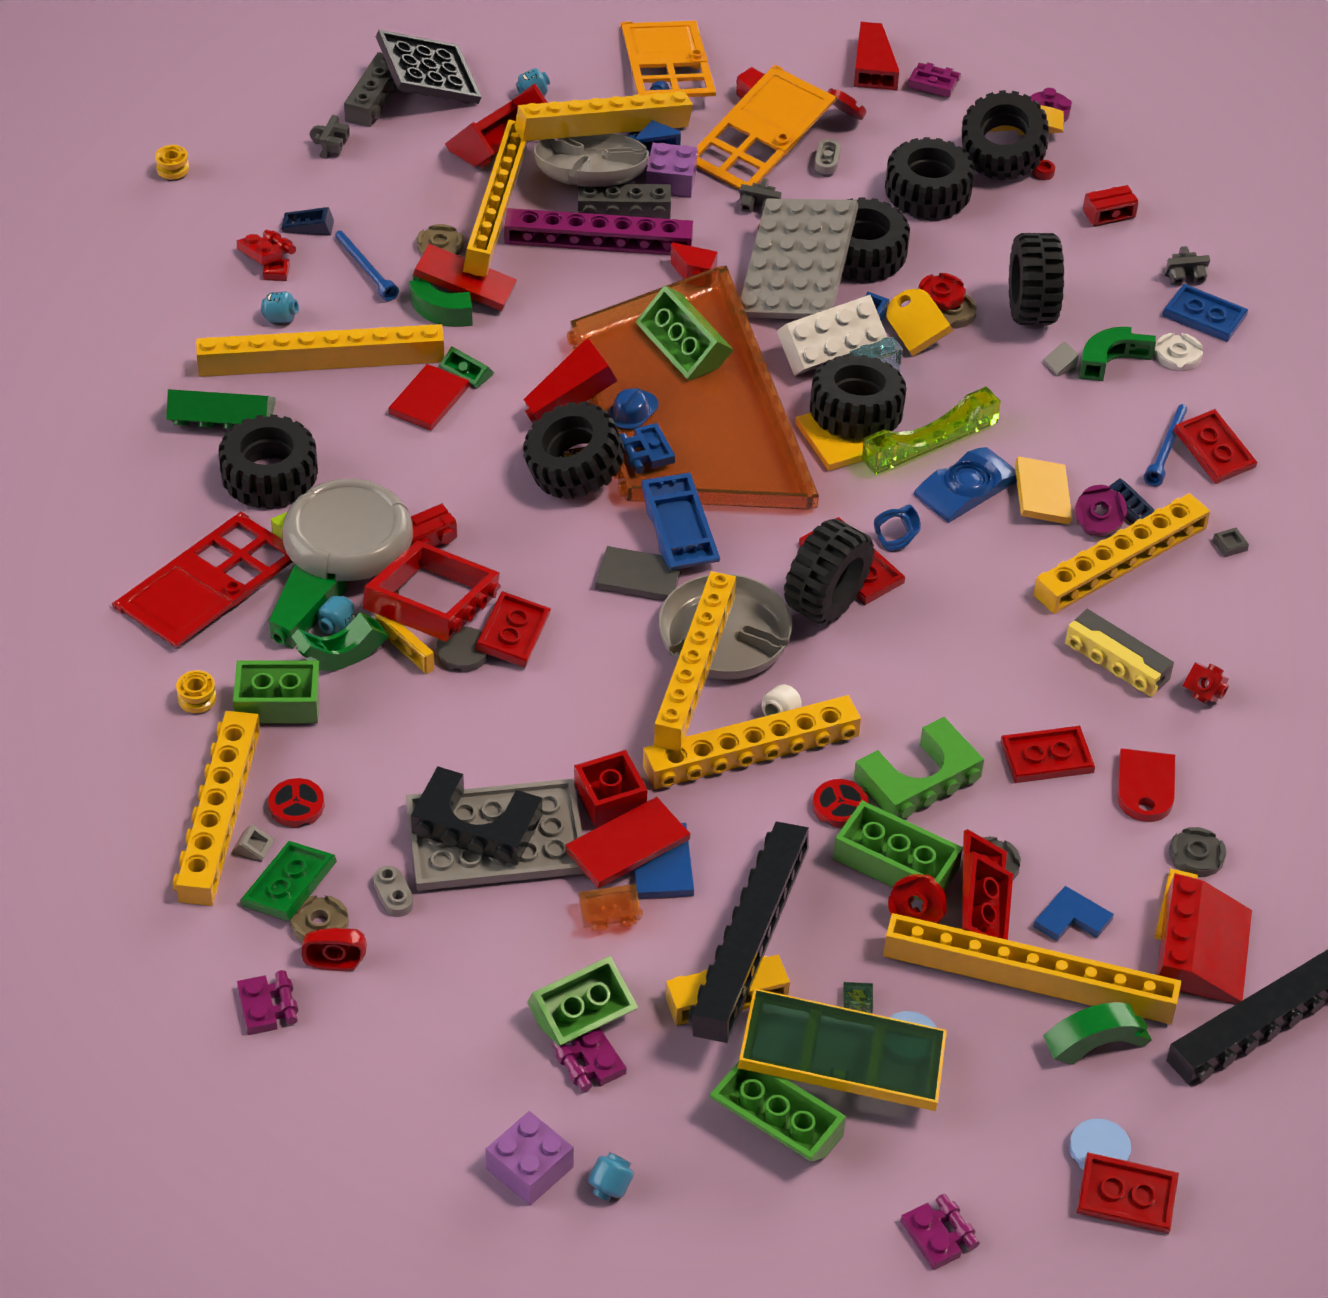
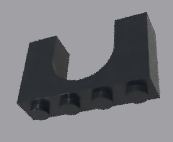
[411,766,542,865]

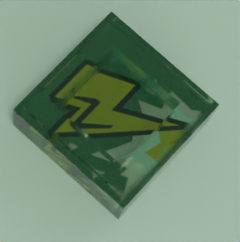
[843,982,873,1013]

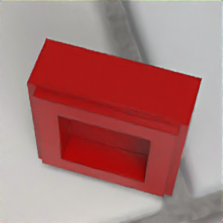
[263,259,290,281]

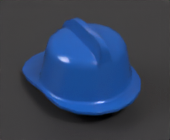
[609,388,659,429]

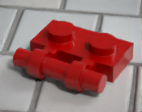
[236,229,296,265]

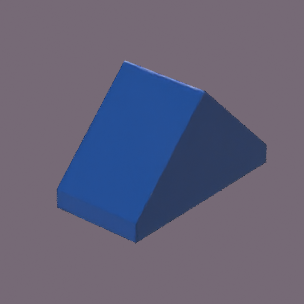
[636,120,681,156]

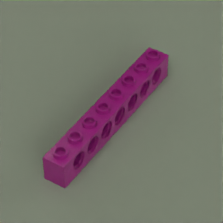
[504,208,693,255]

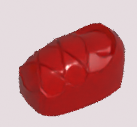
[302,928,367,971]

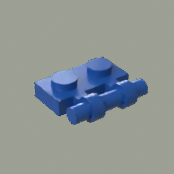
[620,423,675,474]

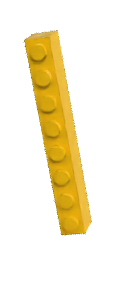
[515,91,693,141]

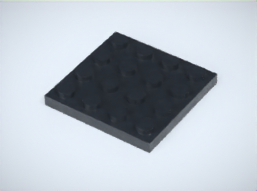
[376,29,482,104]

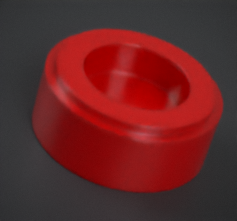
[1032,160,1056,180]

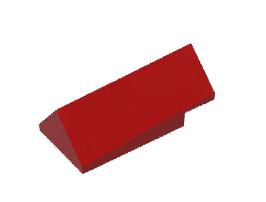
[962,829,1013,940]

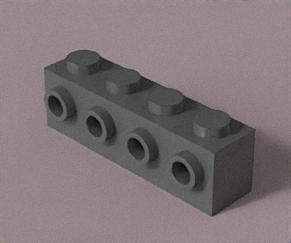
[344,52,397,127]
[578,184,671,219]

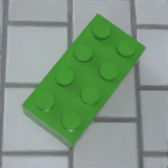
[833,800,963,902]

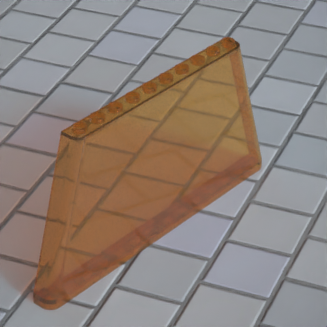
[567,266,819,510]

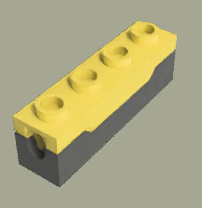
[1065,608,1174,697]

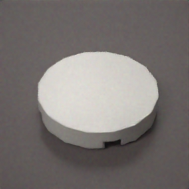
[1154,333,1203,371]

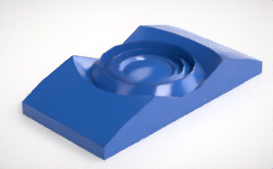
[914,447,1017,523]
[641,473,721,570]

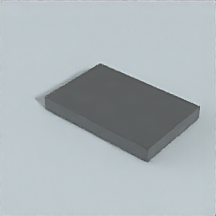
[595,546,682,601]

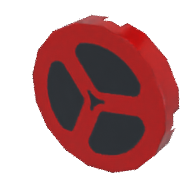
[268,778,325,828]
[812,779,868,828]

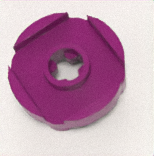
[1030,88,1072,122]
[1075,485,1127,536]

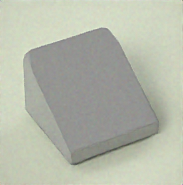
[1043,342,1079,376]
[232,823,275,862]

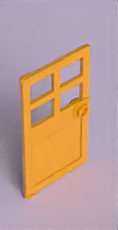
[620,20,716,97]
[696,64,836,190]

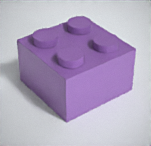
[646,143,698,198]
[486,1111,574,1206]

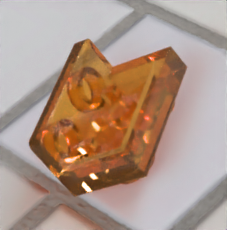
[578,884,643,931]

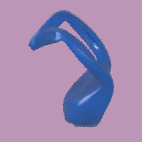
[874,505,921,551]

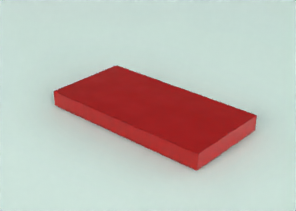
[413,244,517,311]
[799,517,905,605]
[565,797,691,889]

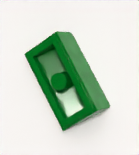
[439,346,494,388]

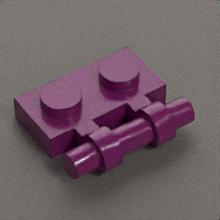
[908,62,961,98]
[237,970,298,1035]
[553,1027,627,1092]
[900,1194,980,1270]

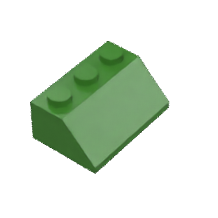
[233,660,320,723]
[527,956,638,1047]

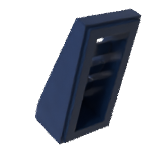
[281,207,334,235]
[1109,478,1155,524]

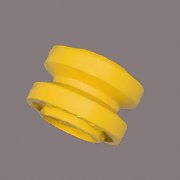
[155,145,189,180]
[176,670,217,713]

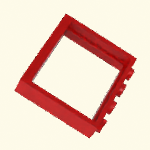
[362,540,501,642]

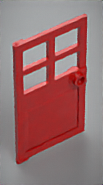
[112,511,293,648]

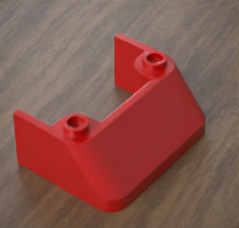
[445,84,548,168]

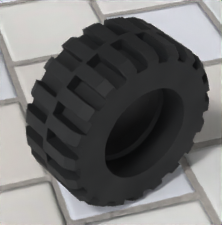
[962,90,1049,180]
[885,137,975,219]
[842,197,910,282]
[1008,233,1064,325]
[809,355,907,441]
[523,402,625,499]
[218,414,318,509]
[784,519,875,624]

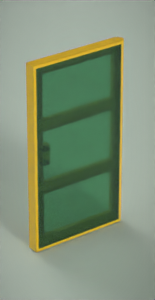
[738,988,947,1111]

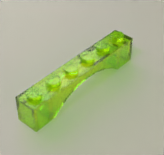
[862,386,1001,475]

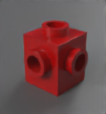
[1182,662,1229,704]

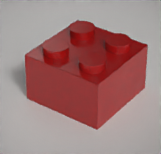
[574,750,648,827]

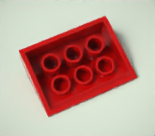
[1156,873,1252,1004]

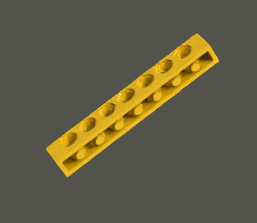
[1033,493,1210,614]
[654,571,736,752]
[643,695,861,790]
[173,711,260,906]

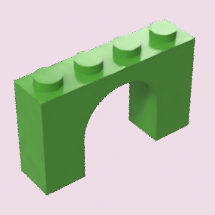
[854,717,984,818]

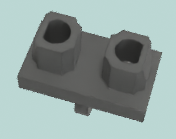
[309,115,350,159]
[740,178,782,214]
[1163,246,1210,285]

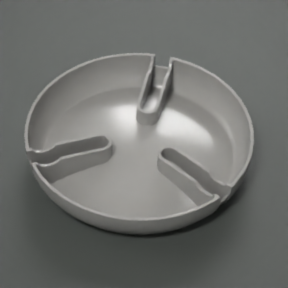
[534,133,649,187]
[282,479,413,581]
[659,574,792,680]

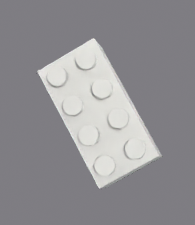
[777,295,888,376]

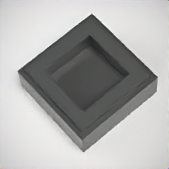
[1213,527,1249,557]

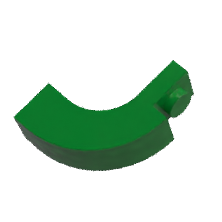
[409,265,473,327]
[1079,326,1156,381]
[291,612,389,671]
[1043,1002,1152,1065]

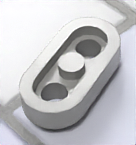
[815,139,841,175]
[373,866,413,917]

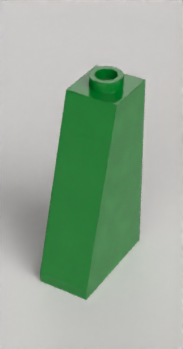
[269,564,347,649]

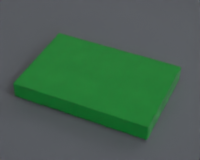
[240,841,337,921]

